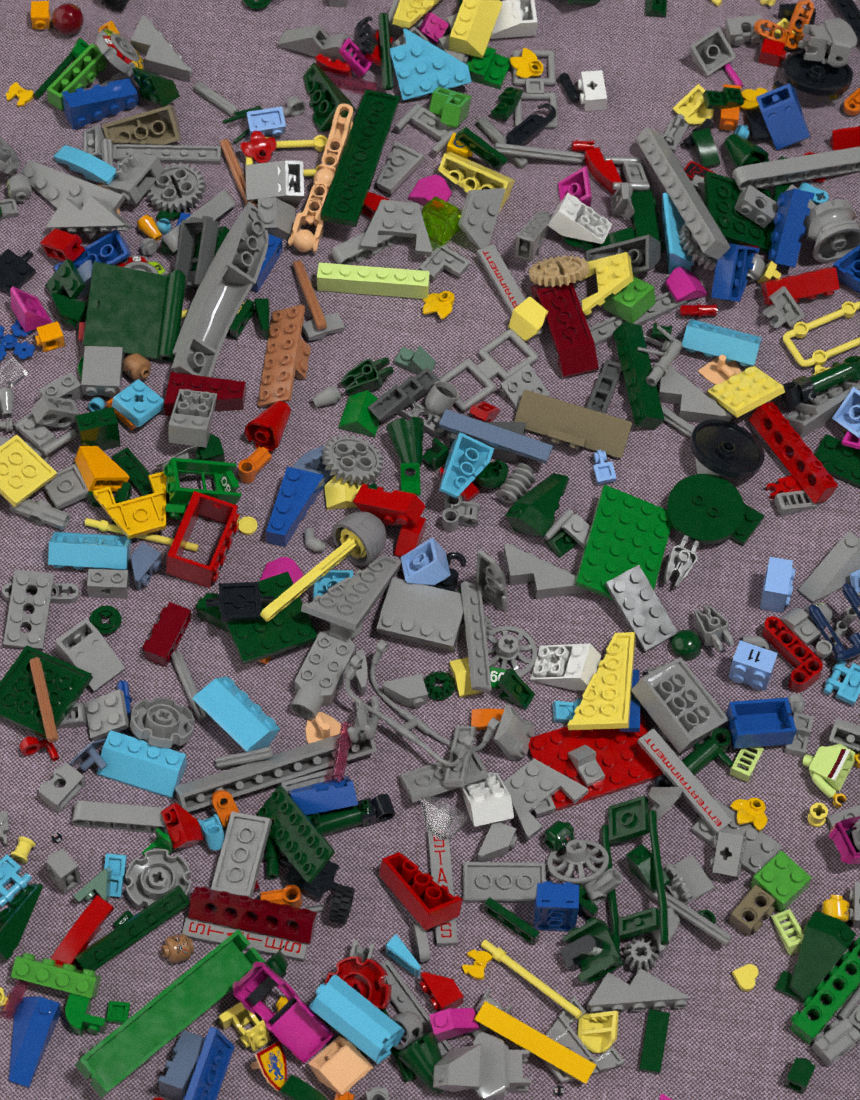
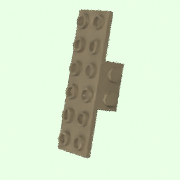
[514,390,633,458]

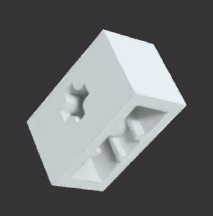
[577,70,607,111]

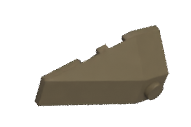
[102,105,181,145]

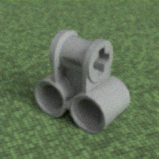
[442,494,481,532]

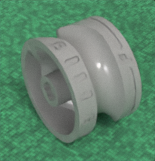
[803,199,860,262]

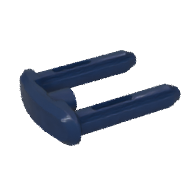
[808,583,860,661]

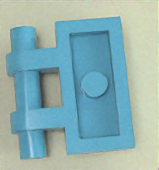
[823,661,860,706]
[0,854,32,907]

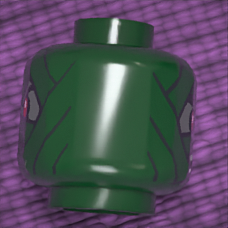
[544,821,575,851]

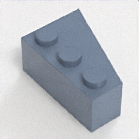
[158,1030,204,1100]

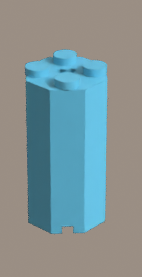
[309,974,405,1064]

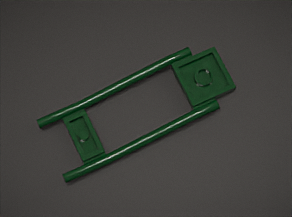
[601,795,669,954]

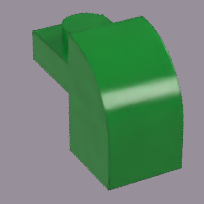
[165,498,190,520]
[65,993,107,1036]

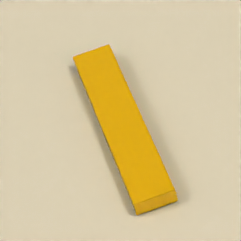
[475,1001,596,1084]

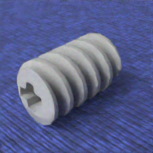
[496,463,536,504]

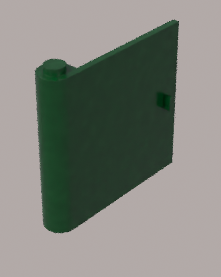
[82,261,186,362]

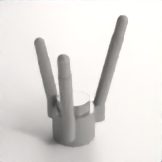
[637,325,680,358]

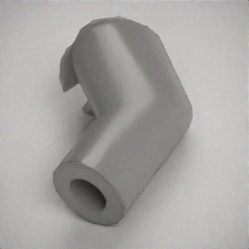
[304,528,326,552]
[742,636,769,650]

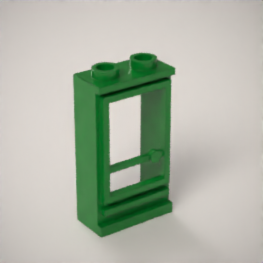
[164,458,242,505]

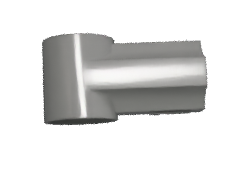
[583,868,623,904]

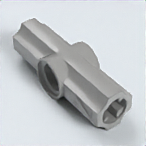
[10,498,70,530]

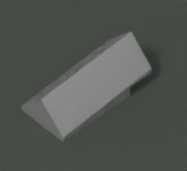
[785,382,860,439]

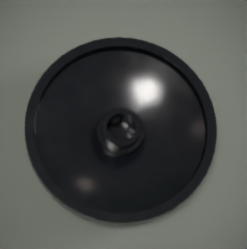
[782,50,853,96]
[690,420,765,478]

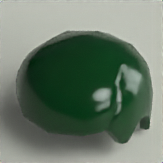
[670,630,702,661]

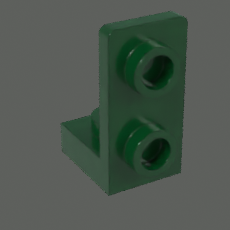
[87,482,132,507]

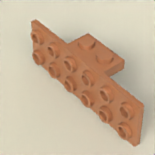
[257,305,311,408]

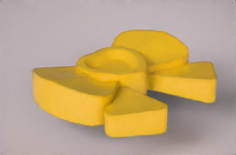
[6,82,34,107]
[462,949,492,980]

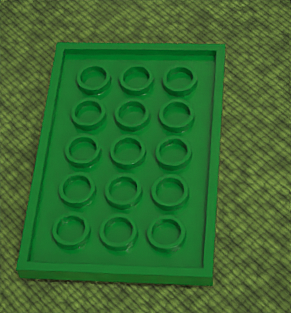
[574,485,672,601]

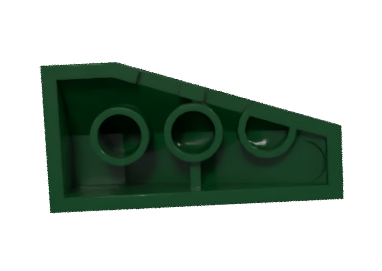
[303,62,356,132]
[505,473,569,537]
[0,884,43,960]
[789,911,856,1001]

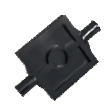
[0,249,36,297]
[206,582,274,622]
[279,856,339,901]

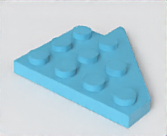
[389,28,472,101]

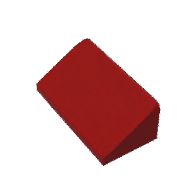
[830,126,860,151]

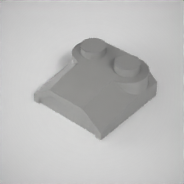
[493,705,535,761]

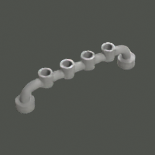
[815,592,860,658]

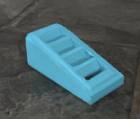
[386,934,421,978]

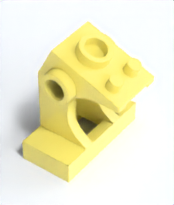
[219,1002,271,1052]

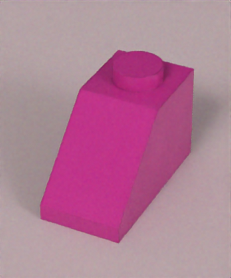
[429,1008,480,1042]

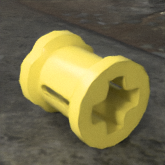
[807,802,828,827]
[10,836,36,863]

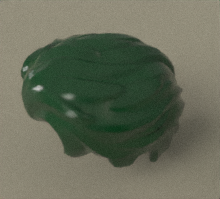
[475,460,509,489]

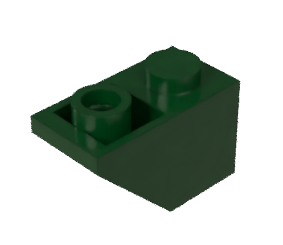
[195,434,225,462]

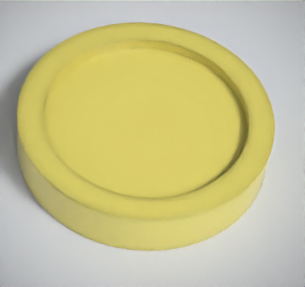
[238,517,257,535]

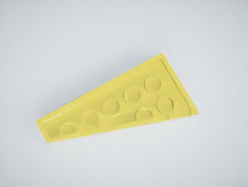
[392,0,440,28]
[568,632,636,730]

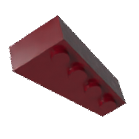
[164,372,246,416]

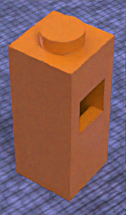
[719,84,741,131]

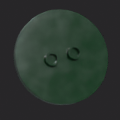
[667,474,745,544]

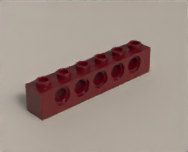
[188,886,317,944]

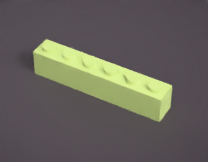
[317,263,430,299]

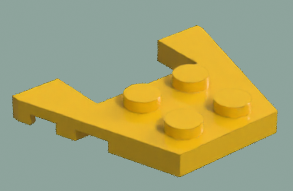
[93,471,166,539]

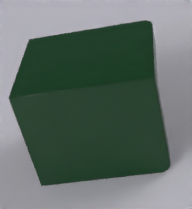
[422,438,449,472]

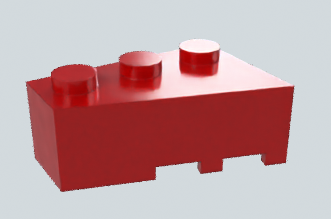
[353,484,426,526]

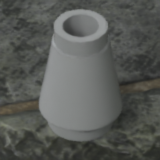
[312,385,341,408]
[0,388,15,418]

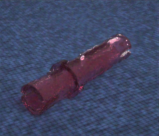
[325,71,377,92]
[331,722,354,782]

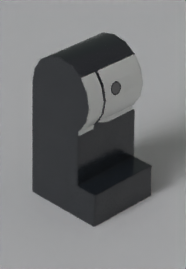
[560,935,603,970]

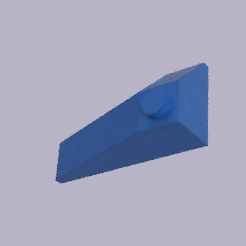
[54,229,132,271]
[9,996,62,1088]

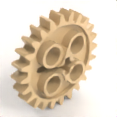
[529,255,589,287]

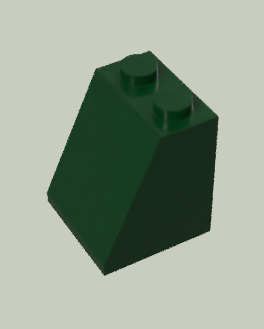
[75,407,121,451]

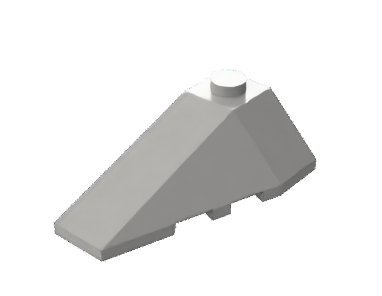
[798,531,860,603]
[475,549,508,612]

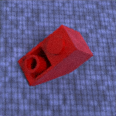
[161,803,205,849]
[419,972,464,1012]

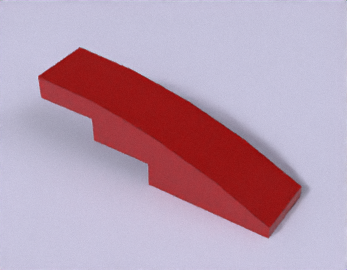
[50,895,114,966]

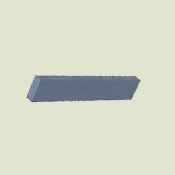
[439,409,553,464]

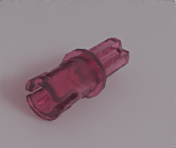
[1,979,29,1019]

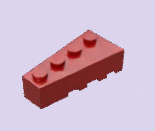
[379,852,463,930]

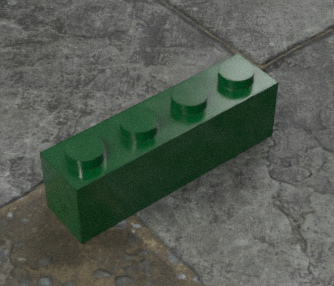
[631,190,664,261]

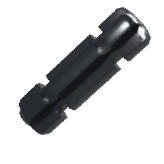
[558,72,580,104]

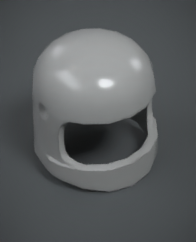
[425,381,459,416]
[392,1011,423,1050]

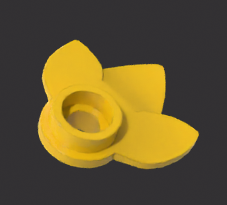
[510,48,543,79]
[740,87,768,110]
[423,291,455,320]
[730,798,767,831]

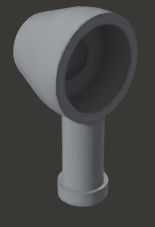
[283,96,306,117]

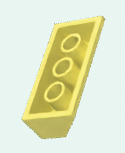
[449,0,503,58]

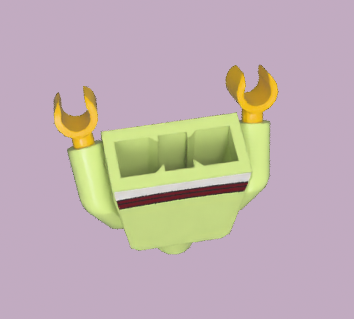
[803,744,860,808]

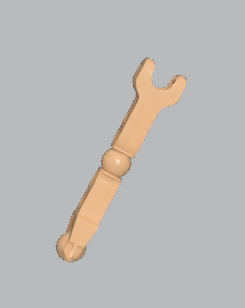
[288,104,353,253]

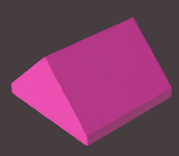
[558,166,591,207]
[10,287,52,332]

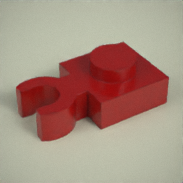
[766,475,802,499]

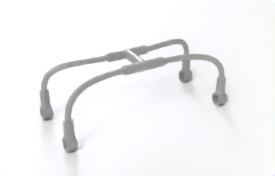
[345,639,500,767]

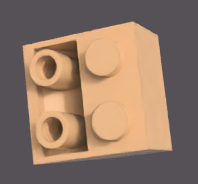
[308,1036,373,1095]

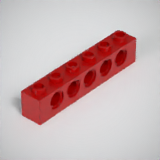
[749,402,838,504]

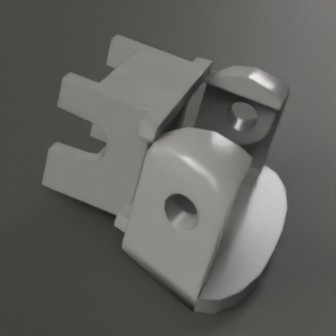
[798,18,857,68]
[473,1032,531,1100]

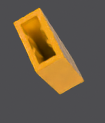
[75,446,129,492]

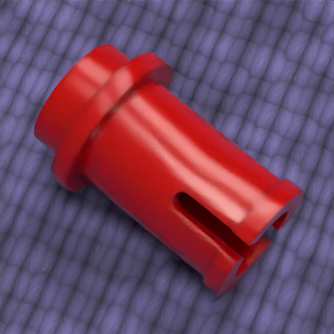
[571,139,595,153]

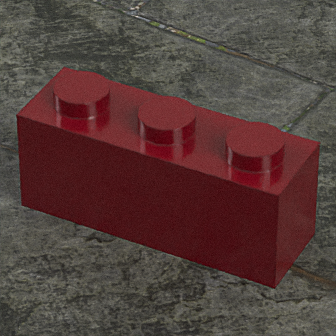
[142,601,192,667]

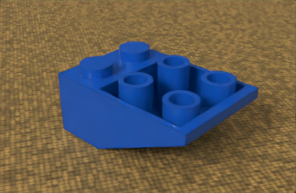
[756,83,811,151]

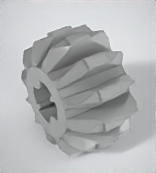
[623,937,659,973]

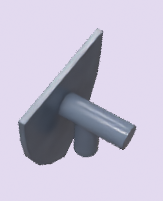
[292,446,331,485]
[69,738,107,771]

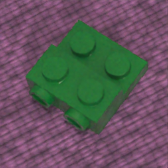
[467,47,511,89]

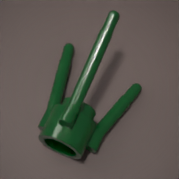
[223,106,262,144]

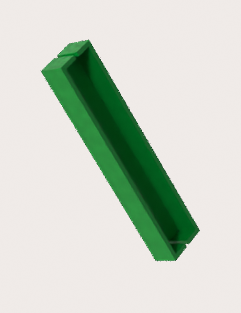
[75,929,265,1098]

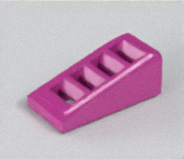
[339,38,373,78]

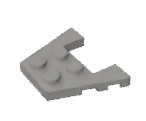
[360,200,432,256]
[503,759,589,840]
[541,997,625,1084]

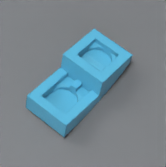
[552,699,582,723]
[104,853,127,897]

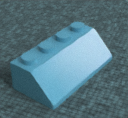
[662,193,694,274]
[682,319,763,367]
[48,532,132,570]
[192,677,280,752]
[97,730,187,799]

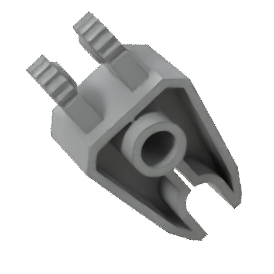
[663,535,699,589]
[695,605,734,651]

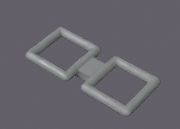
[512,50,558,128]
[438,329,539,411]

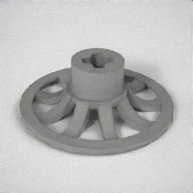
[487,626,537,677]
[547,839,609,884]

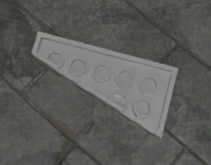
[20,160,127,240]
[301,555,402,631]

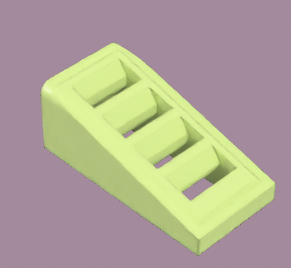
[729,747,764,783]
[771,909,804,956]

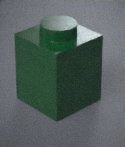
[784,1057,816,1095]

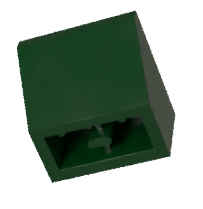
[132,67,180,107]

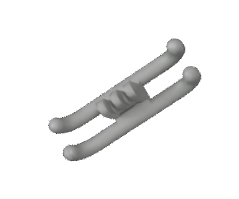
[348,696,380,742]

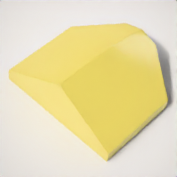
[673,84,714,125]
[508,297,548,341]
[324,475,363,510]
[449,657,482,698]
[578,1011,619,1054]

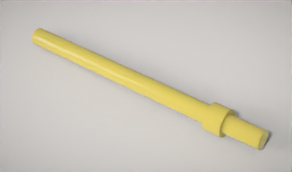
[84,518,199,552]
[481,939,582,1018]

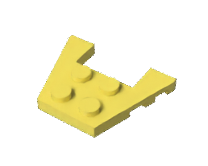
[581,252,634,316]

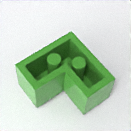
[429,86,472,127]

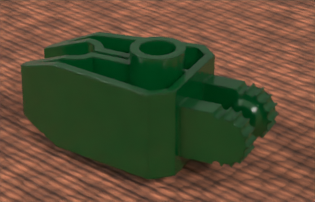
[341,357,394,395]

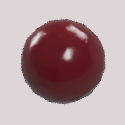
[52,3,84,35]

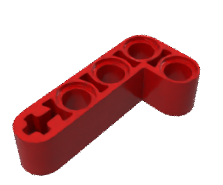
[762,616,823,693]

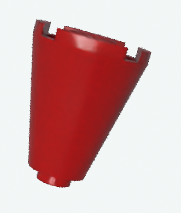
[245,401,291,452]

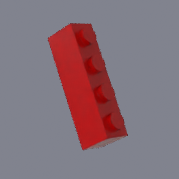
[761,267,840,305]

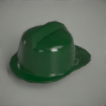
[264,946,288,979]

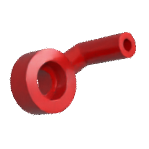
[19,736,60,761]

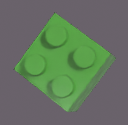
[603,276,656,324]
[751,850,812,913]

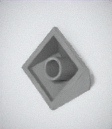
[689,27,736,76]

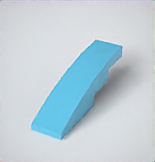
[53,145,117,184]

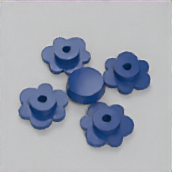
[0,320,35,361]

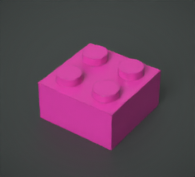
[419,12,449,44]

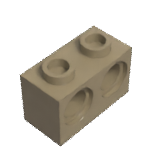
[729,885,776,937]

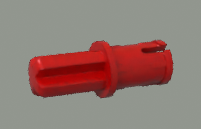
[679,303,717,318]

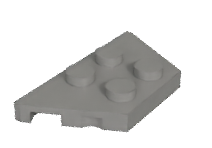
[458,188,506,250]

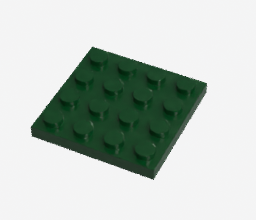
[704,171,771,254]
[214,572,317,665]
[0,645,93,740]

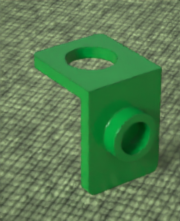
[400,463,421,495]
[142,828,173,856]

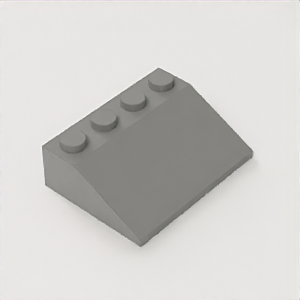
[377,577,464,652]
[631,657,729,754]

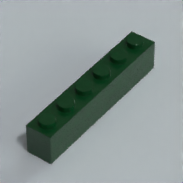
[613,322,665,430]

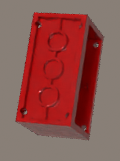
[166,491,240,588]

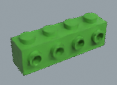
[47,44,107,111]
[11,953,102,998]

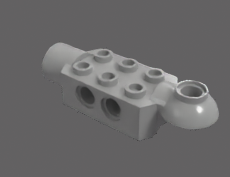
[290,622,363,720]

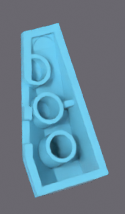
[439,432,494,499]

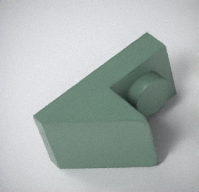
[394,346,436,374]
[74,867,112,902]

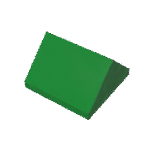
[339,390,381,438]

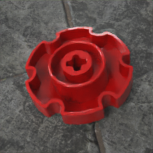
[325,956,392,1009]

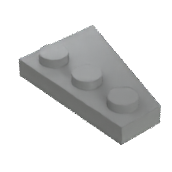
[376,141,425,195]

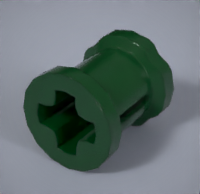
[651,323,672,341]

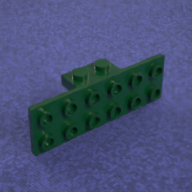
[256,785,335,884]

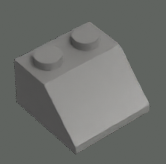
[258,197,295,240]

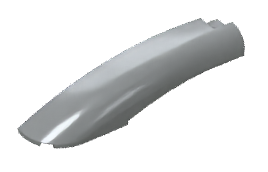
[171,202,269,377]

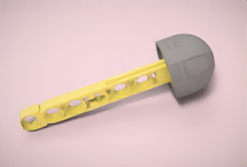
[260,512,387,622]

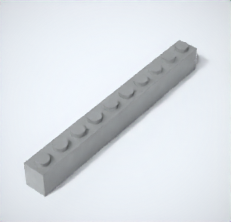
[636,126,730,260]
[175,730,377,812]

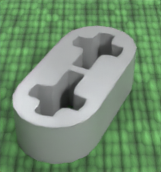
[414,924,431,962]

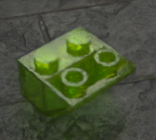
[421,196,461,247]

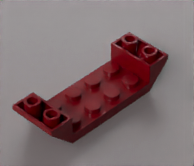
[530,283,599,378]

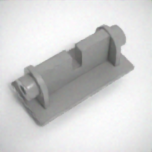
[663,114,689,151]

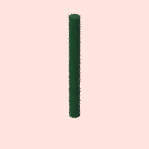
[33,54,75,100]

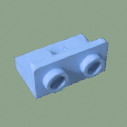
[246,107,286,138]

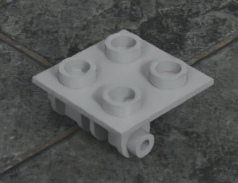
[500,364,550,410]
[664,854,715,904]

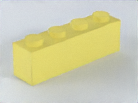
[438,152,515,212]

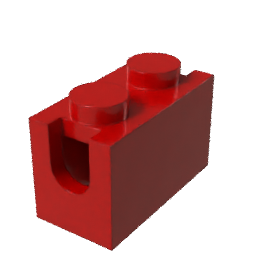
[40,229,85,262]

